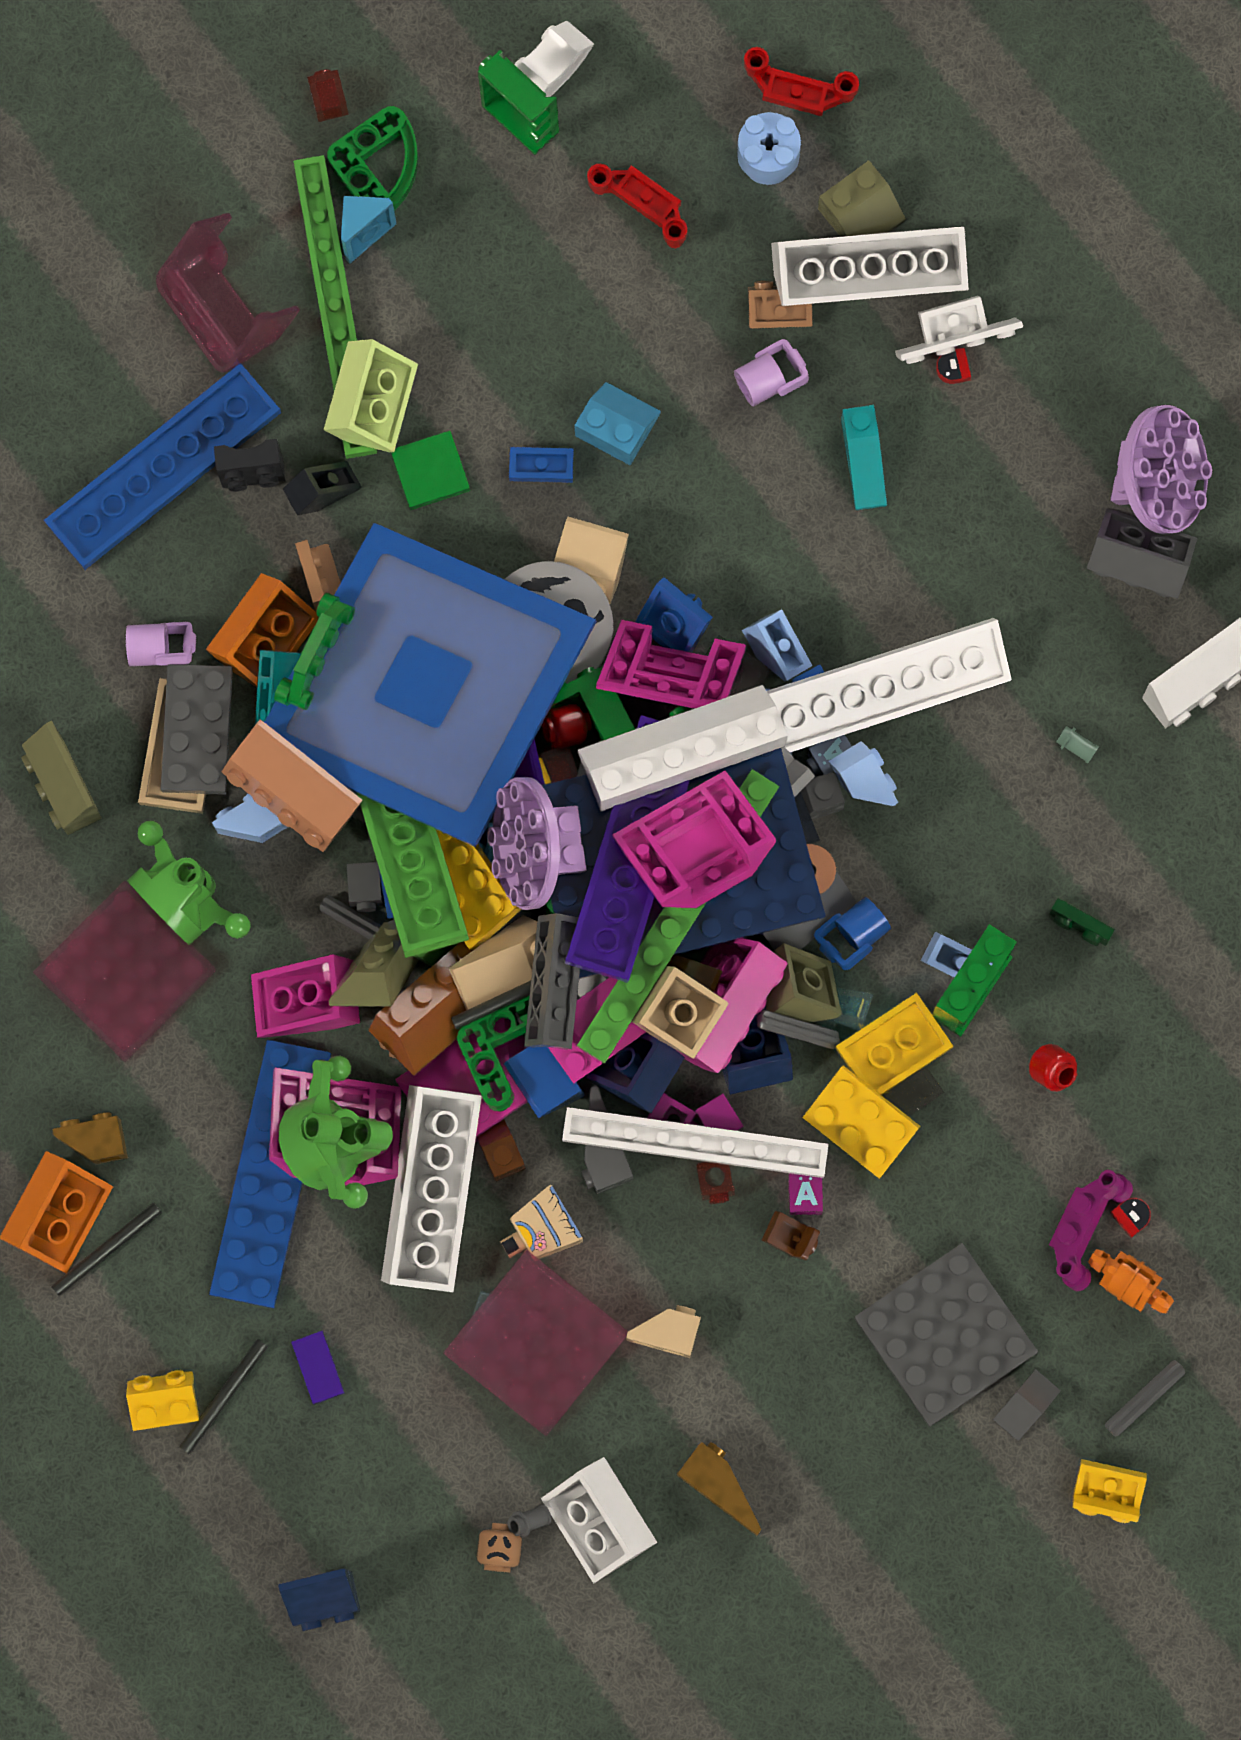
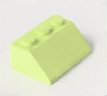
[324,339,418,452]

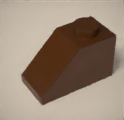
[477,1119,526,1182]

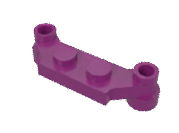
[1049,1170,1133,1291]

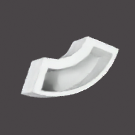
[514,21,594,97]

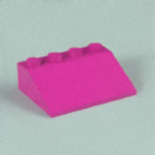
[675,938,788,1073]

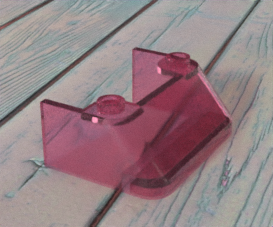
[156,213,300,372]

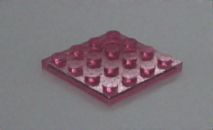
[33,880,217,1062]
[443,1249,628,1436]

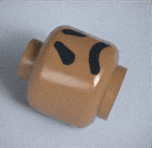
[477,1523,522,1573]

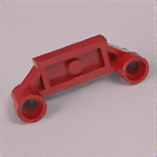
[744,47,859,116]
[587,164,687,248]

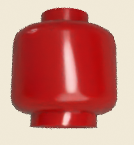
[541,704,592,749]
[1029,1044,1077,1092]

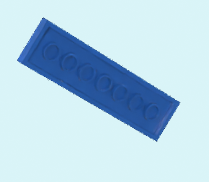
[44,363,281,570]
[209,1040,332,1309]

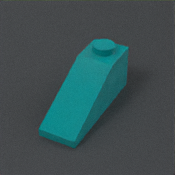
[841,405,887,510]
[255,650,301,725]

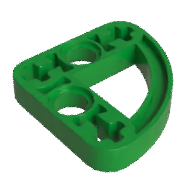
[327,106,418,211]

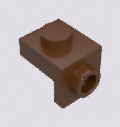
[761,1211,820,1260]

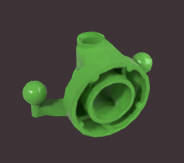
[127,821,251,945]
[279,1055,393,1209]

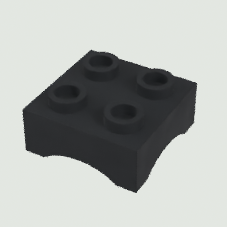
[214,438,286,492]

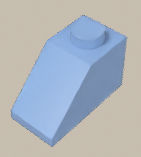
[742,610,812,681]
[921,932,992,977]

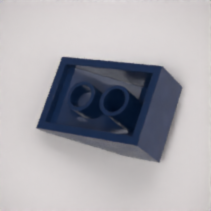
[722,1005,793,1095]
[583,1032,685,1113]
[278,1568,361,1631]

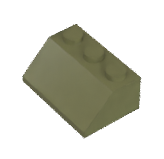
[21,721,102,835]
[329,920,419,1006]

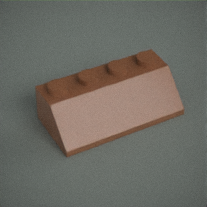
[222,719,363,852]

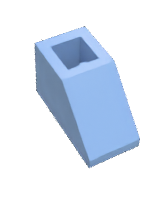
[829,741,898,806]
[212,794,287,843]

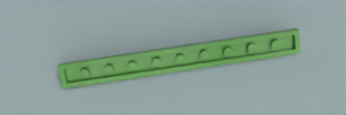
[293,155,377,459]
[576,769,780,1064]

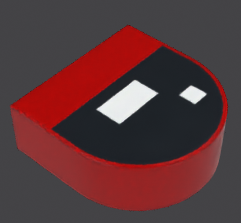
[936,348,971,384]
[1110,1198,1151,1238]

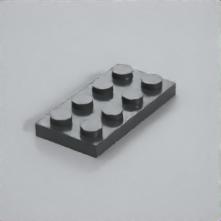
[161,664,233,794]

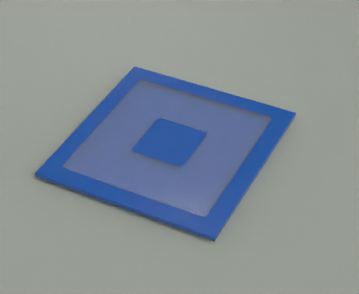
[264,523,597,847]

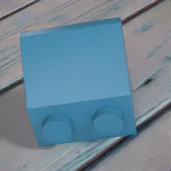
[574,382,661,465]

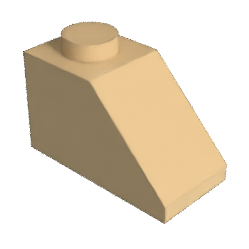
[626,1305,701,1358]

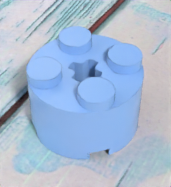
[737,112,801,185]

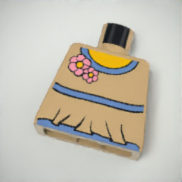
[500,1185,583,1261]

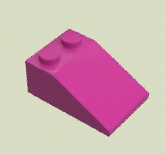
[251,954,360,1038]
[548,977,646,1083]

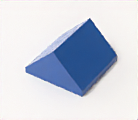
[504,1047,585,1119]

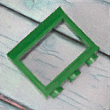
[478,50,559,155]
[932,924,1017,1037]

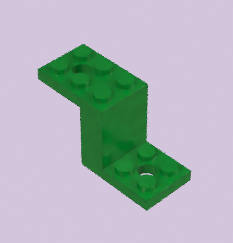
[545,666,695,742]

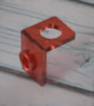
[697,1162,735,1204]

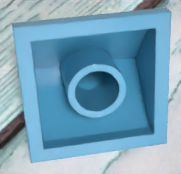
[341,196,396,264]

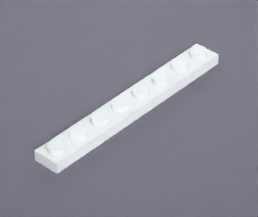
[562,1107,828,1178]

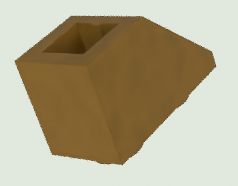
[52,1112,128,1164]

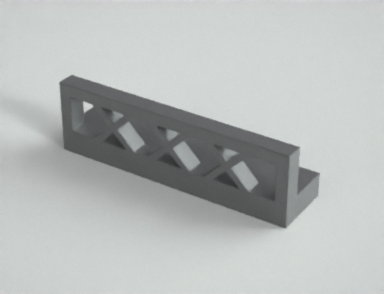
[524,913,580,1050]

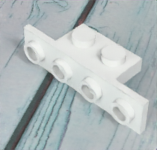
[895,296,1023,364]

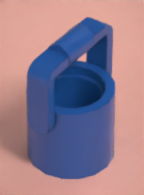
[814,897,891,970]

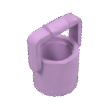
[734,339,809,407]
[126,622,196,666]

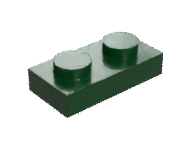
[1049,898,1115,946]

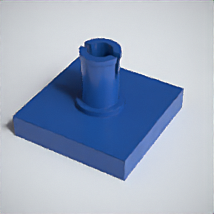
[635,577,713,653]

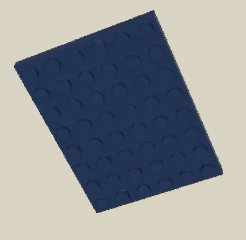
[542,748,826,979]

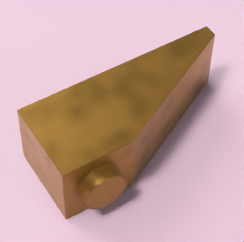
[677,1441,761,1536]

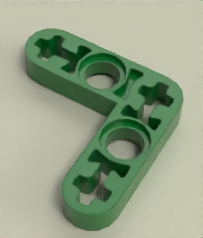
[457,995,530,1112]

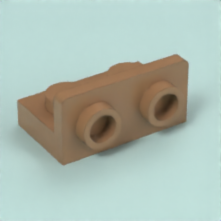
[748,281,812,328]
[295,540,340,612]

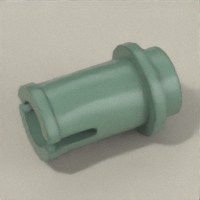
[1056,726,1099,763]

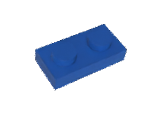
[509,447,574,483]

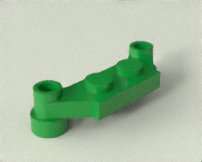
[274,592,356,710]

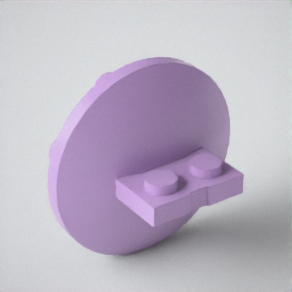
[1111,405,1212,534]
[487,777,587,910]

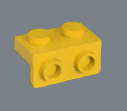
[126,1370,199,1431]
[1073,1459,1147,1523]

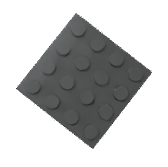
[854,1243,1038,1427]

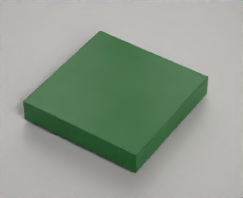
[391,431,470,511]

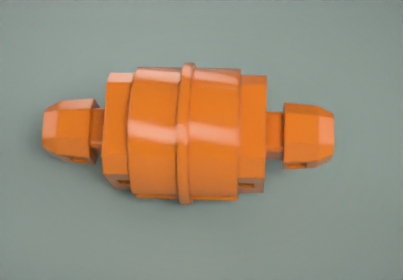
[1088,1249,1174,1314]

